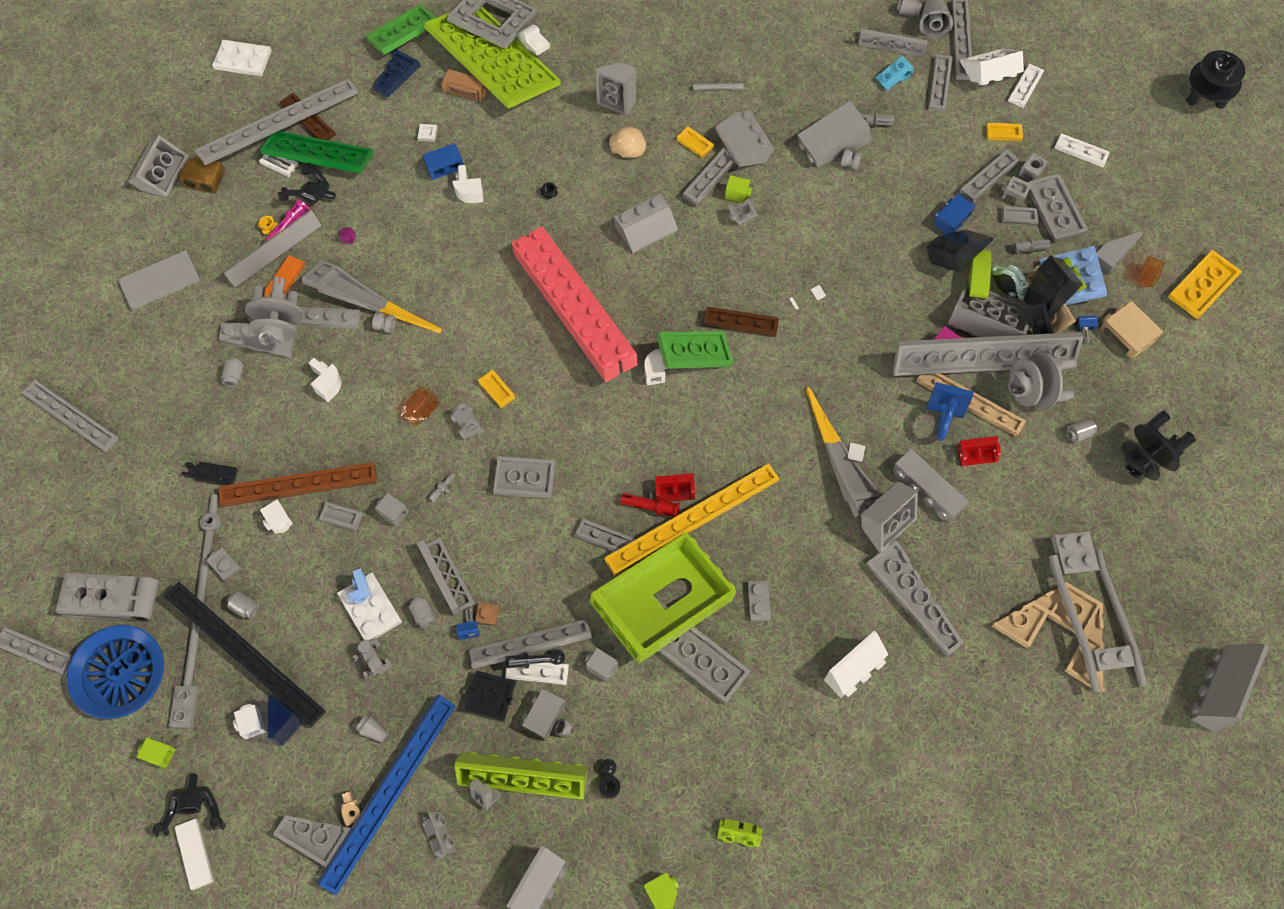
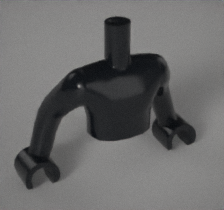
[277,163,336,203]
[153,773,226,837]

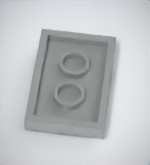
[493,456,556,499]

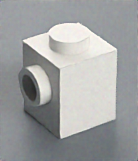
[260,500,293,534]
[233,704,266,739]

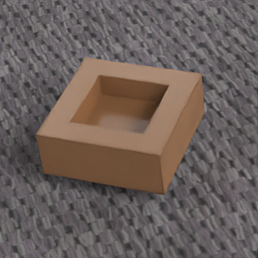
[476,603,499,626]

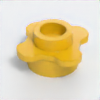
[257,216,278,235]

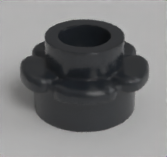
[541,182,558,199]

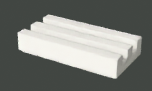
[259,154,299,177]

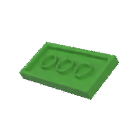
[366,4,437,55]
[656,331,734,369]

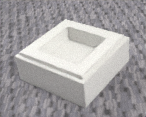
[417,124,437,142]

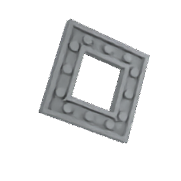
[447,0,537,49]

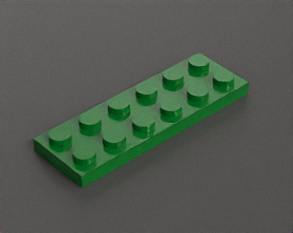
[261,131,373,173]

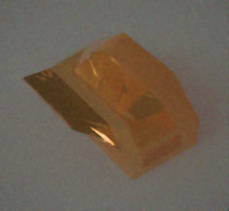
[401,387,439,427]

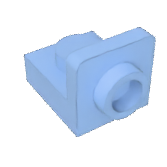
[347,568,372,603]

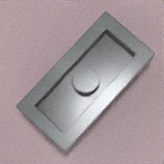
[748,581,771,622]

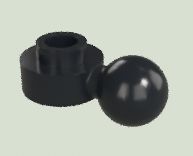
[599,759,620,799]

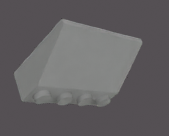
[948,282,1030,337]
[1191,644,1269,732]

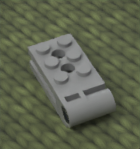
[56,573,159,622]

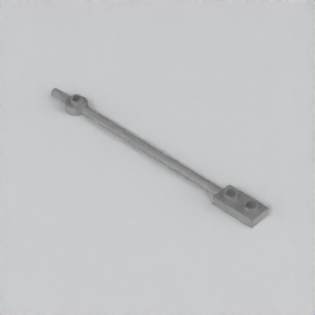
[169,494,222,729]

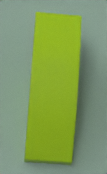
[968,250,991,299]

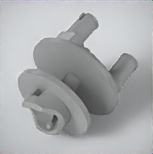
[245,277,303,345]
[1008,352,1077,408]

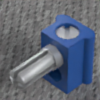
[1075,316,1098,344]
[456,608,480,640]

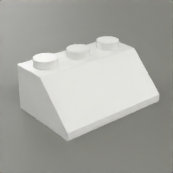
[960,49,1024,85]
[824,631,888,698]

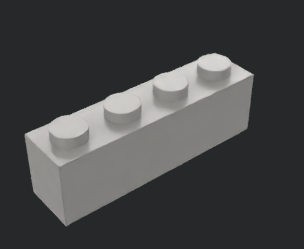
[892,449,969,523]

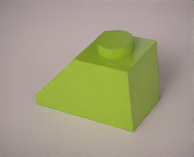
[644,872,679,909]

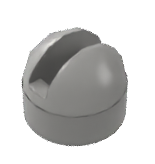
[554,719,573,737]

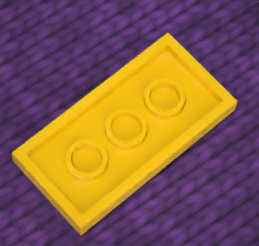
[1168,250,1242,320]

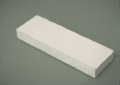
[1008,64,1044,108]
[1054,133,1110,167]
[505,662,569,686]
[175,818,214,890]

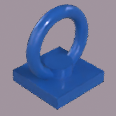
[926,382,974,441]

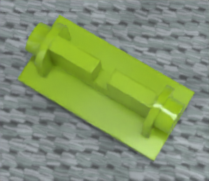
[717,818,763,847]

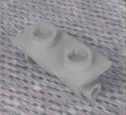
[422,811,456,859]

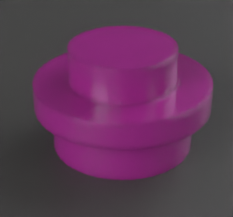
[338,227,356,244]

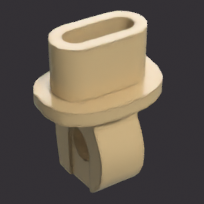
[341,790,361,826]

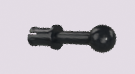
[506,649,565,669]

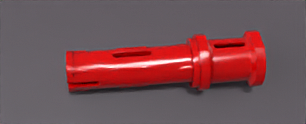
[620,492,680,518]

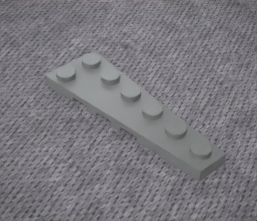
[866,540,964,657]

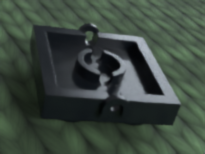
[464,670,516,722]

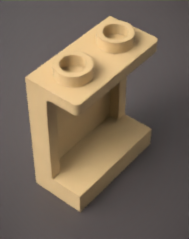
[1100,301,1163,360]

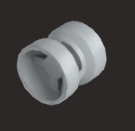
[840,149,863,170]
[372,312,396,333]

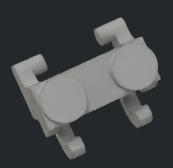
[450,403,485,439]
[352,639,393,679]

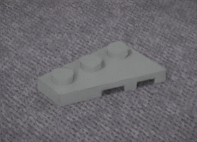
[273,815,351,867]

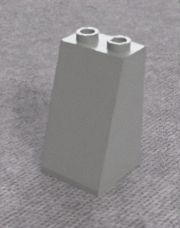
[797,101,872,167]

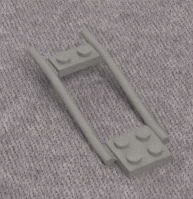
[1049,532,1147,694]

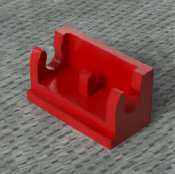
[956,436,1001,467]
[655,473,695,502]

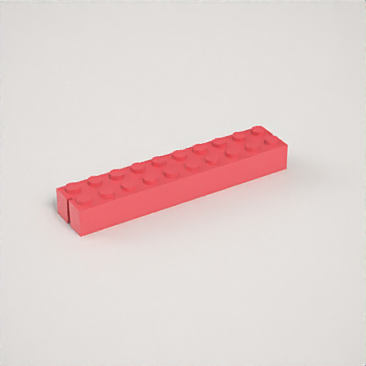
[511,226,638,383]

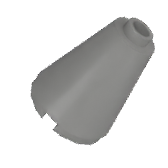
[919,0,953,39]

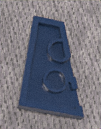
[374,49,421,98]

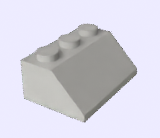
[595,62,636,116]
[715,111,774,167]
[128,135,189,197]
[614,194,678,254]
[861,481,918,552]
[507,845,568,909]

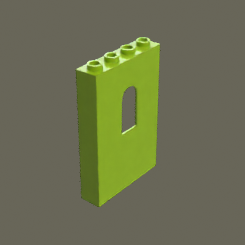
[589,532,736,664]

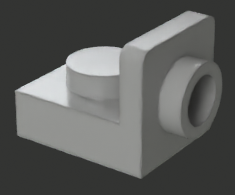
[1001,176,1032,201]
[206,548,242,582]
[470,779,501,810]

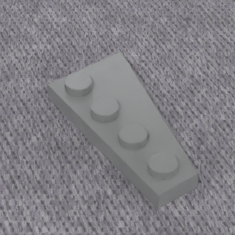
[219,323,296,360]

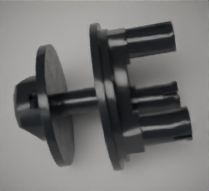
[1186,50,1245,109]
[1122,410,1197,481]

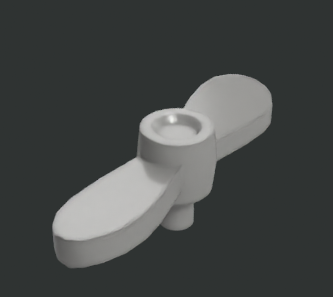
[429,473,455,502]

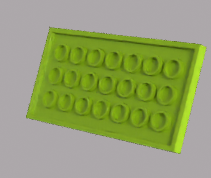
[424,7,561,109]

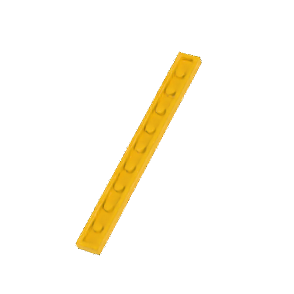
[604,463,779,576]

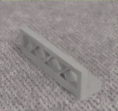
[858,29,928,57]
[417,537,475,615]

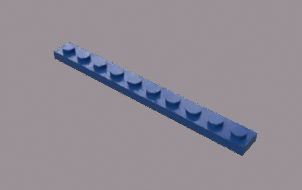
[317,694,456,895]

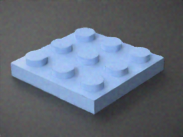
[1039,246,1107,305]

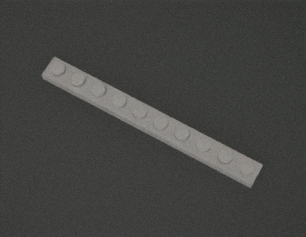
[195,78,358,165]

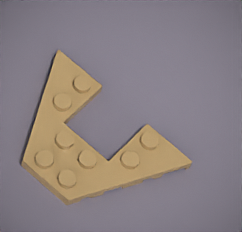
[992,582,1105,694]

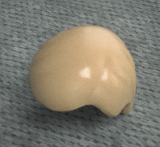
[609,126,646,158]

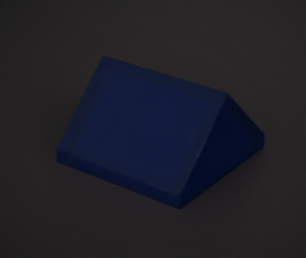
[268,695,304,746]

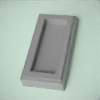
[1001,206,1038,226]
[319,502,363,532]

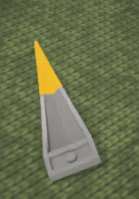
[302,260,441,333]
[806,387,882,518]

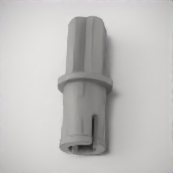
[860,113,894,127]
[1013,239,1050,254]

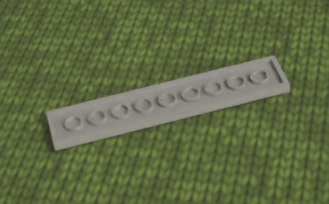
[893,332,1084,376]

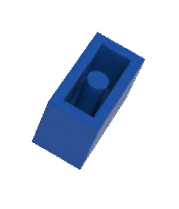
[423,144,463,180]
[934,194,975,234]

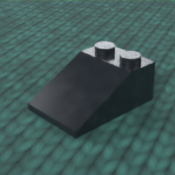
[926,229,993,272]
[1023,255,1083,319]

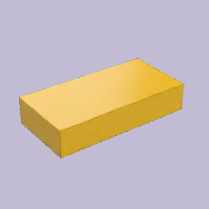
[986,123,1023,142]
[677,126,714,159]
[478,369,515,409]

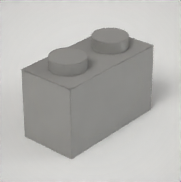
[521,689,565,741]

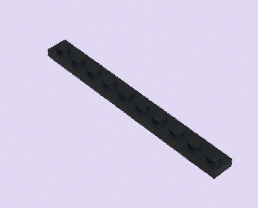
[164,582,326,728]

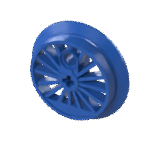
[67,625,164,719]

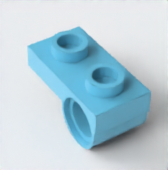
[876,55,913,91]

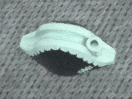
[991,265,1028,301]

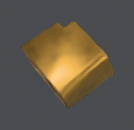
[179,156,226,194]

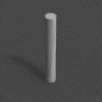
[693,83,743,91]

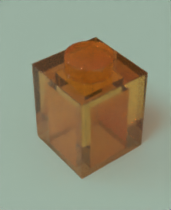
[1136,256,1165,288]

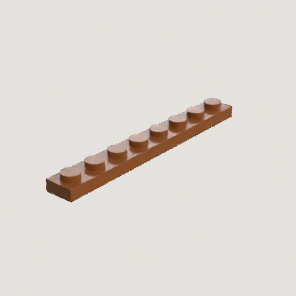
[219,462,377,507]

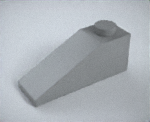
[1096,231,1144,276]

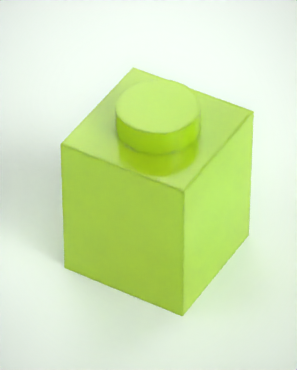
[725,175,752,203]
[137,737,176,769]

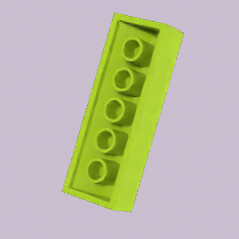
[454,752,587,800]

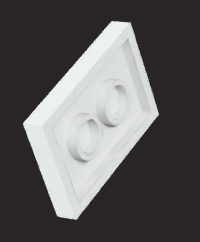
[212,40,272,76]
[337,573,402,641]

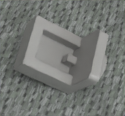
[728,199,758,225]

